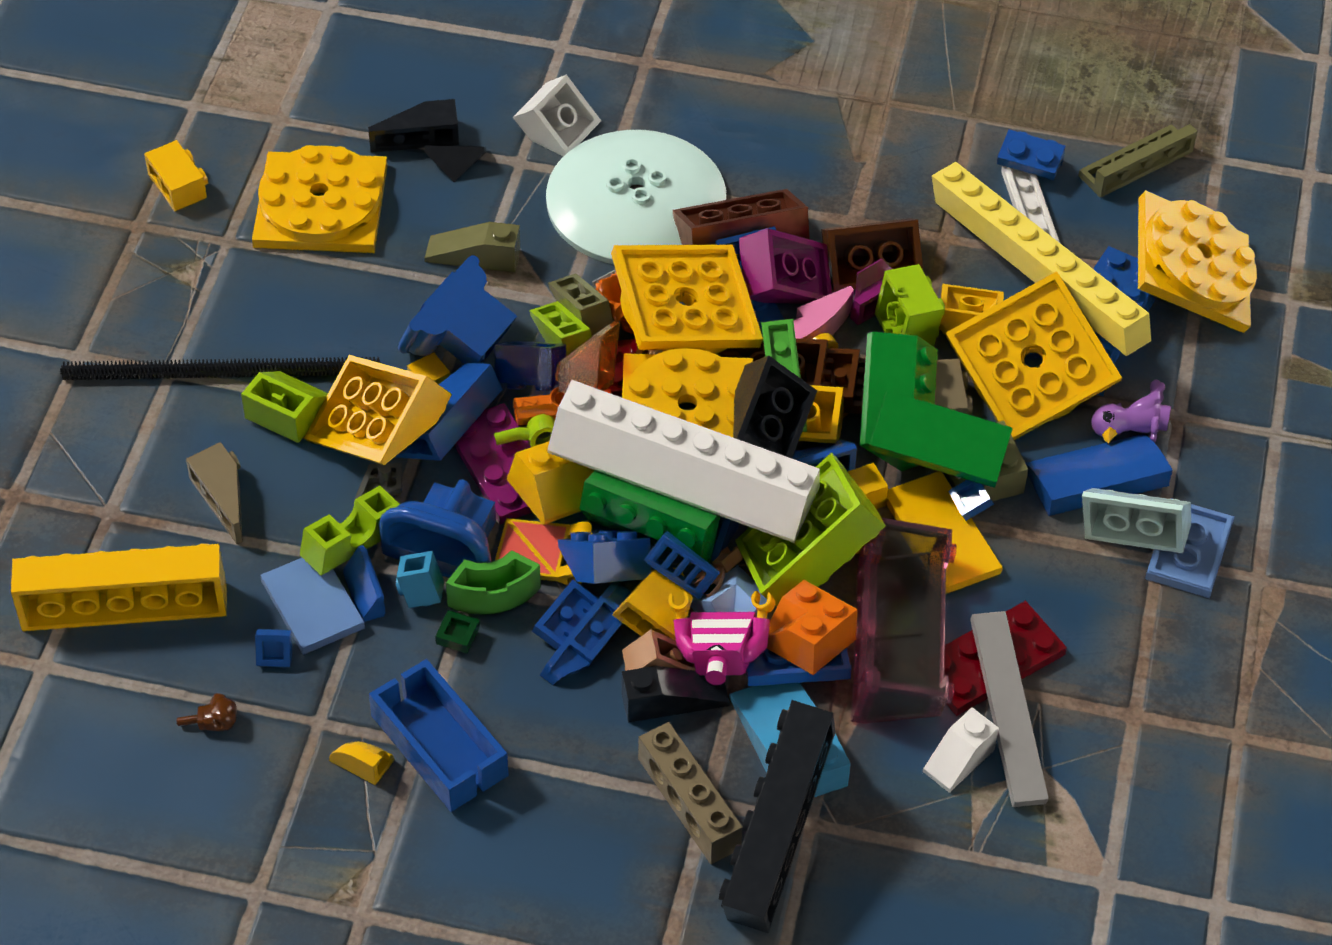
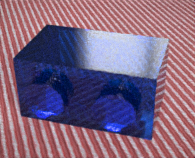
[494,340,566,391]

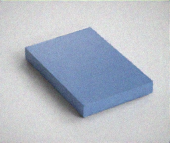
[1145,498,1235,598]
[260,558,365,655]

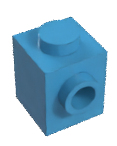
[396,551,444,608]

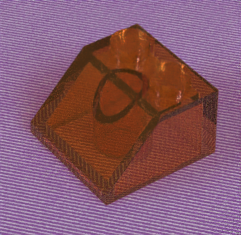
[555,321,620,393]

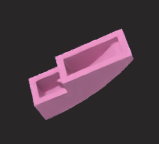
[793,286,854,339]

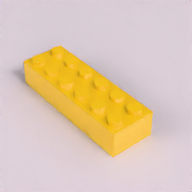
[11,544,227,631]

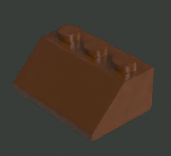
[821,218,923,292]

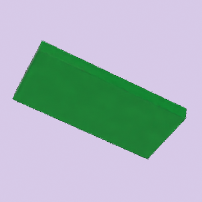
[868,390,1013,488]

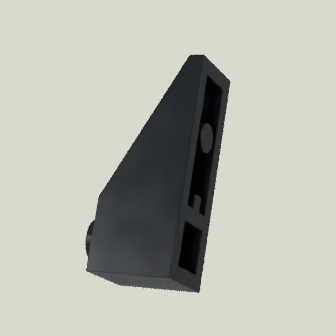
[368,99,459,152]
[622,666,730,723]

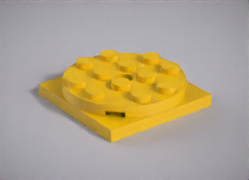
[252,145,388,253]
[1138,190,1257,333]
[611,245,763,354]
[946,271,1122,440]
[622,348,753,437]

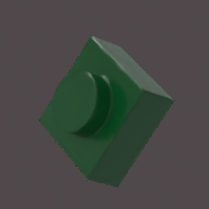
[435,610,480,654]

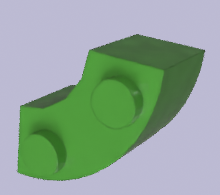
[446,550,541,614]

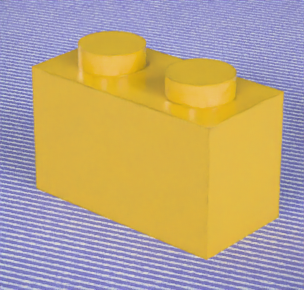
[144,140,208,212]

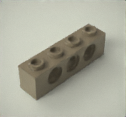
[638,722,742,864]

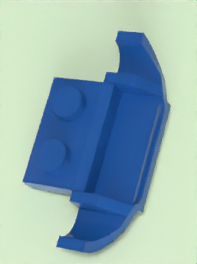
[532,580,632,685]

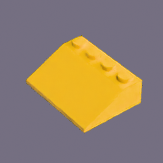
[304,355,452,465]

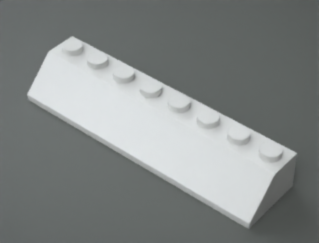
[547,380,820,543]

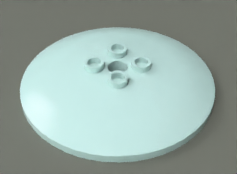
[546,130,726,264]

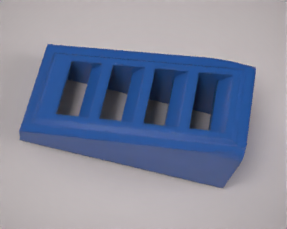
[644,531,720,599]

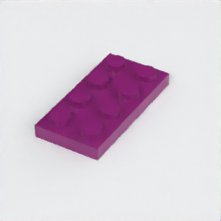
[454,403,532,525]

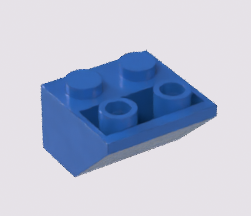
[558,530,651,584]

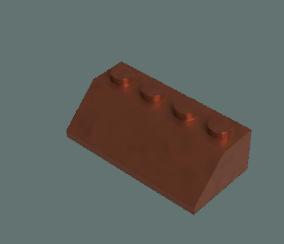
[672,189,810,245]

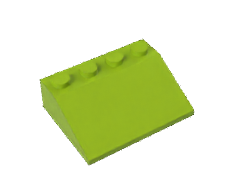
[735,452,886,607]

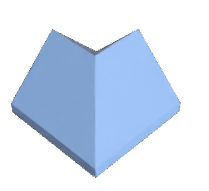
[690,565,777,619]

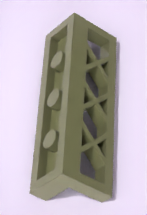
[1078,124,1198,198]

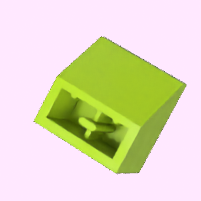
[241,371,328,443]

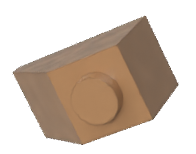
[622,630,696,671]

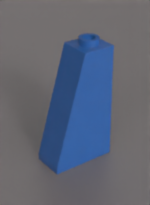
[396,363,503,461]

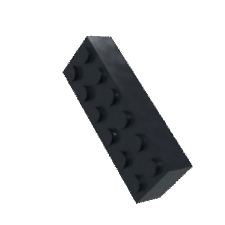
[719,700,836,933]

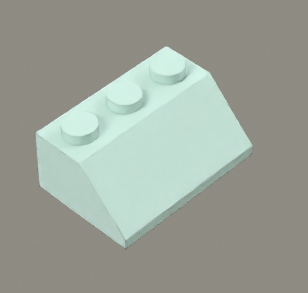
[1082,488,1191,553]

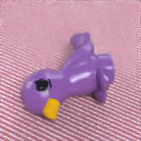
[1091,379,1171,444]

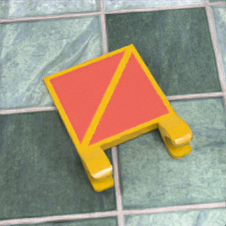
[495,518,593,586]

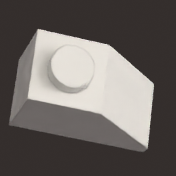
[923,707,999,793]

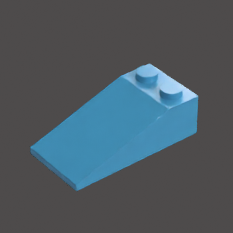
[729,683,851,797]

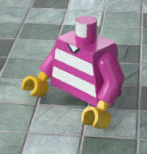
[668,591,776,685]

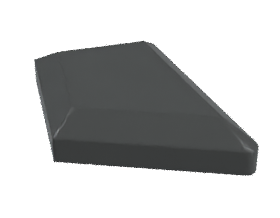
[354,463,402,501]

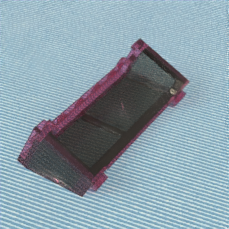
[851,518,957,724]

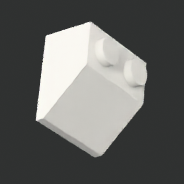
[513,74,601,157]

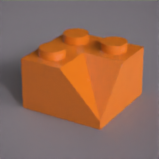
[767,580,858,675]

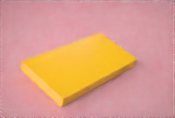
[886,471,1002,595]

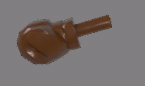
[177,693,237,731]

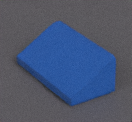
[343,545,386,622]

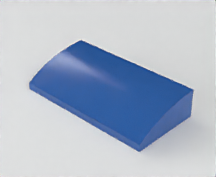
[1025,434,1173,516]

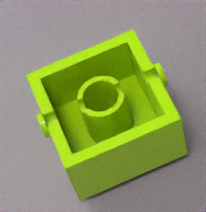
[874,264,945,347]

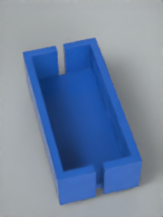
[369,659,509,812]

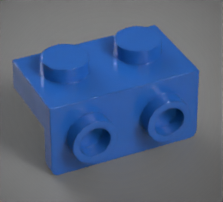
[997,129,1066,180]

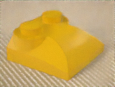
[939,284,1004,335]

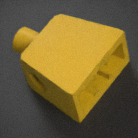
[612,568,693,640]

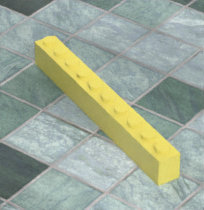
[932,162,1151,356]

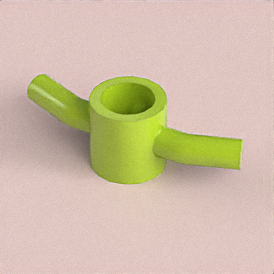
[494,414,555,447]

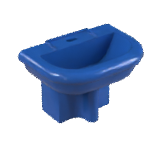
[398,255,517,364]
[379,479,496,578]

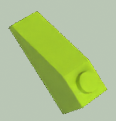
[529,301,597,373]

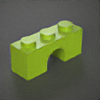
[300,485,400,576]

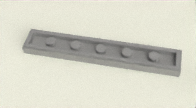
[970,611,1049,807]

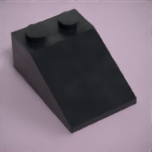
[733,355,817,459]

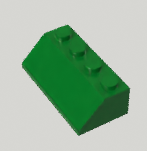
[860,332,938,472]
[579,470,720,564]

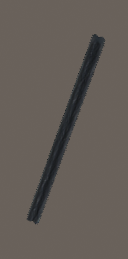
[60,356,381,380]

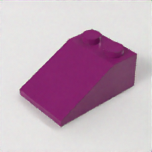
[739,228,832,304]

